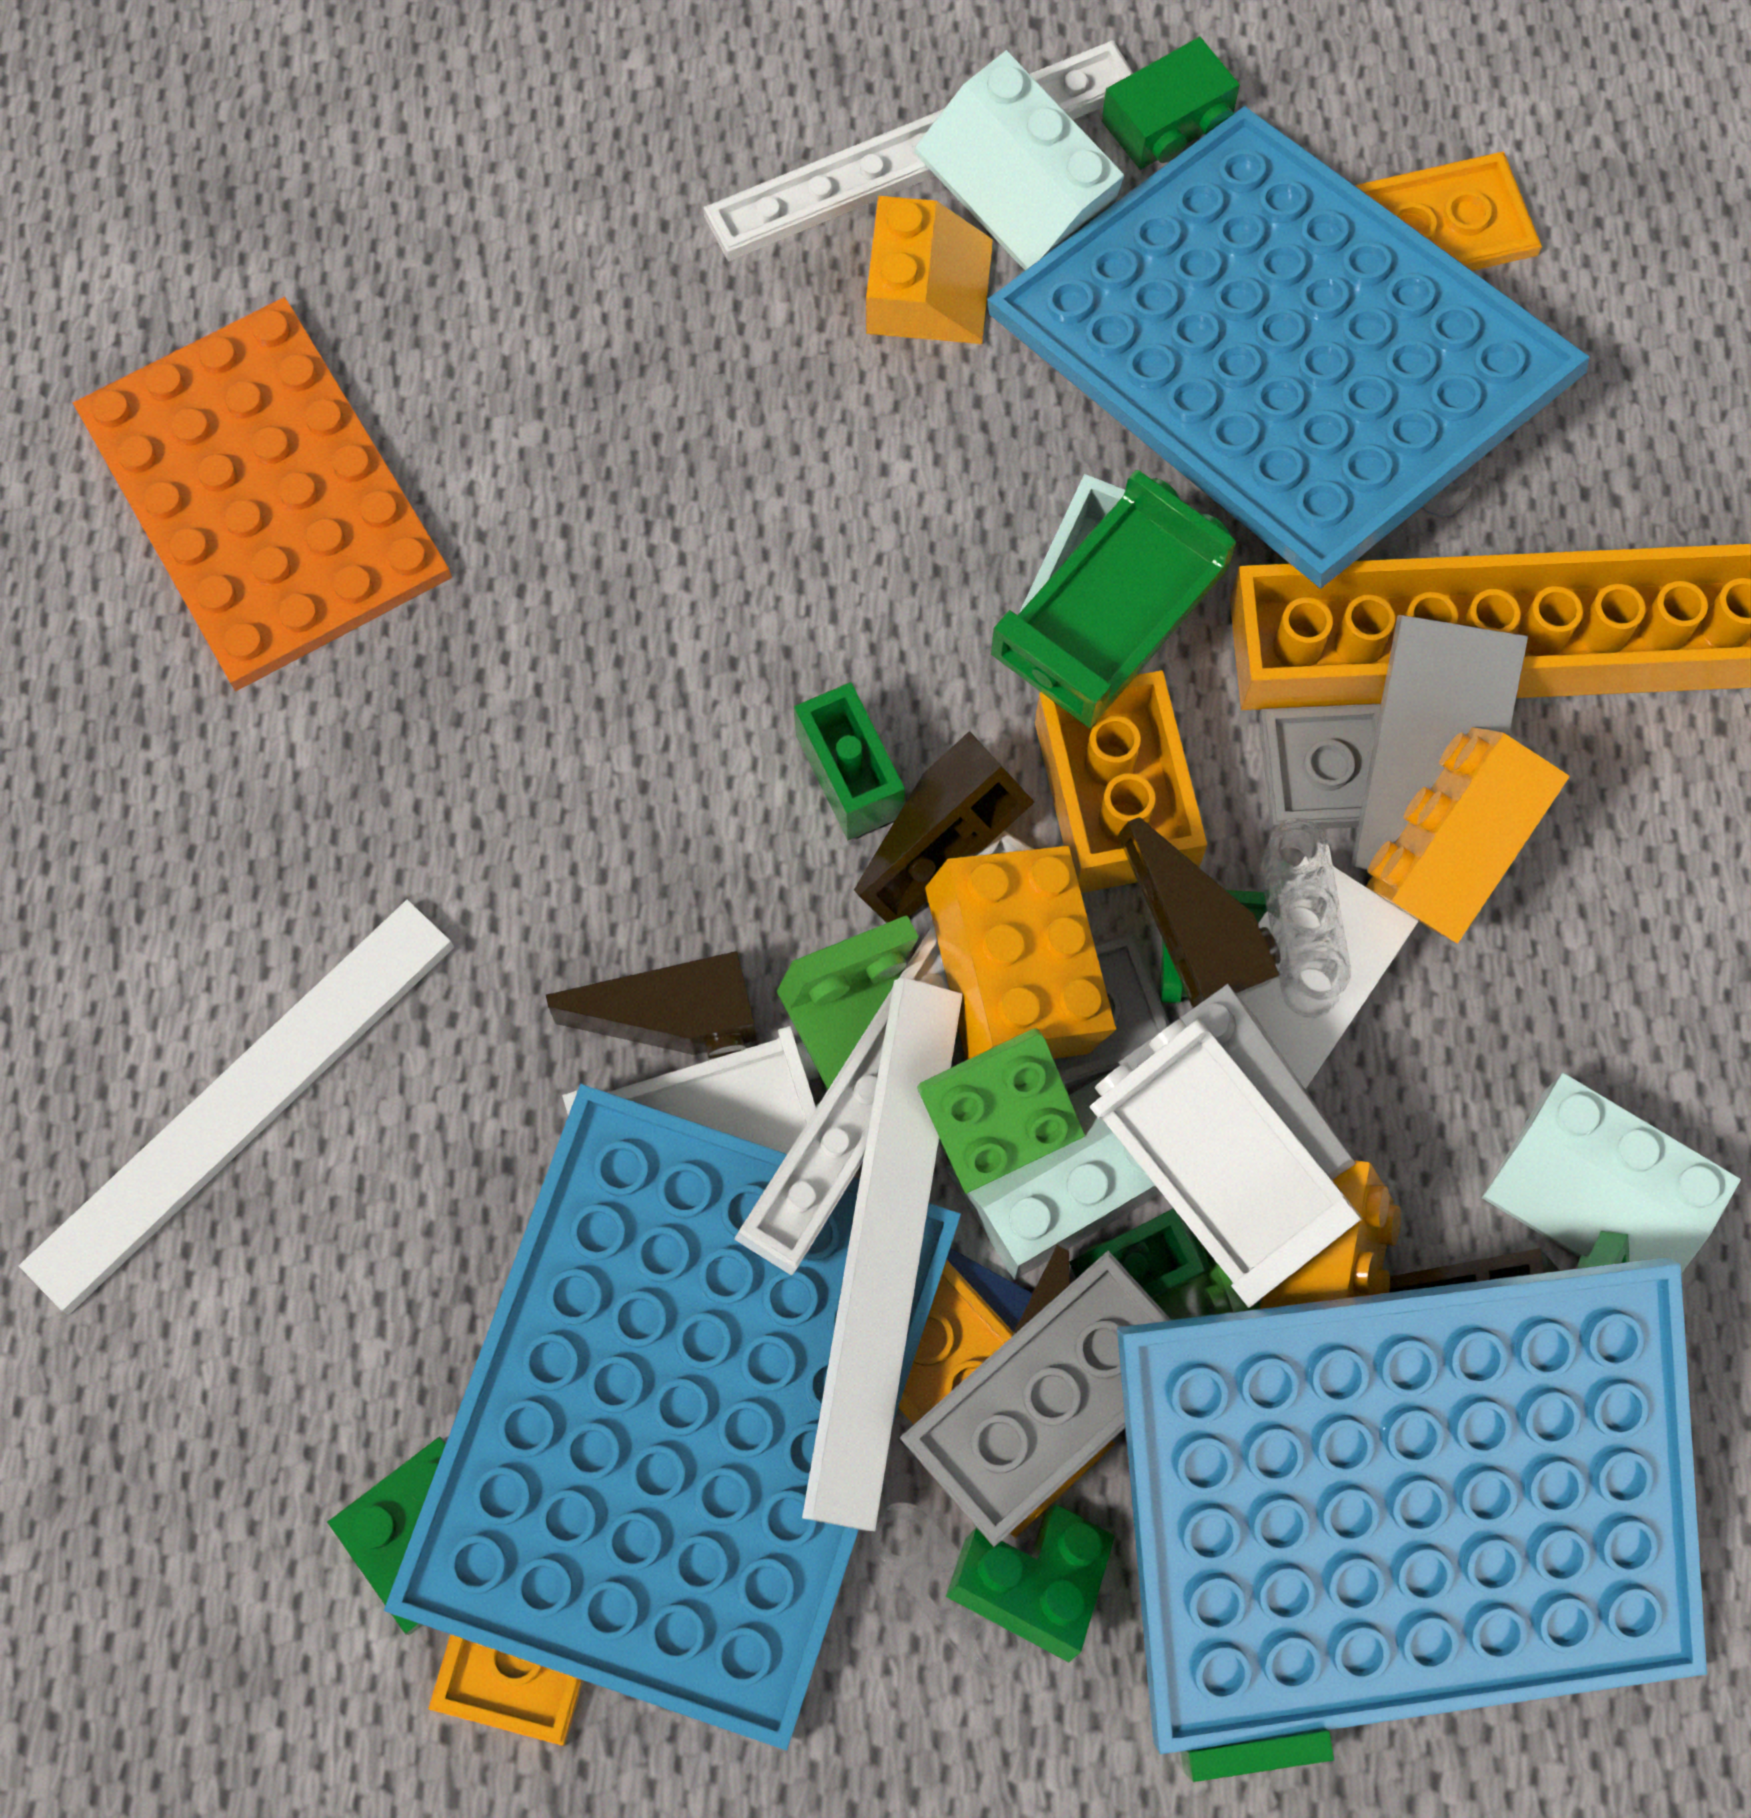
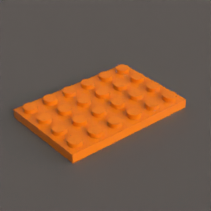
[72,297,452,692]

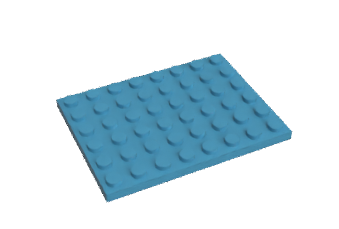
[987,106,1590,589]
[384,1083,961,1751]
[1117,1257,1707,1754]

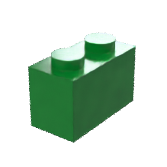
[1101,36,1240,170]
[794,682,905,841]

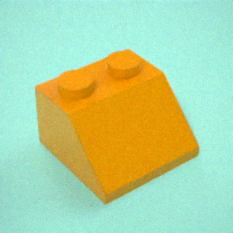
[866,195,993,344]

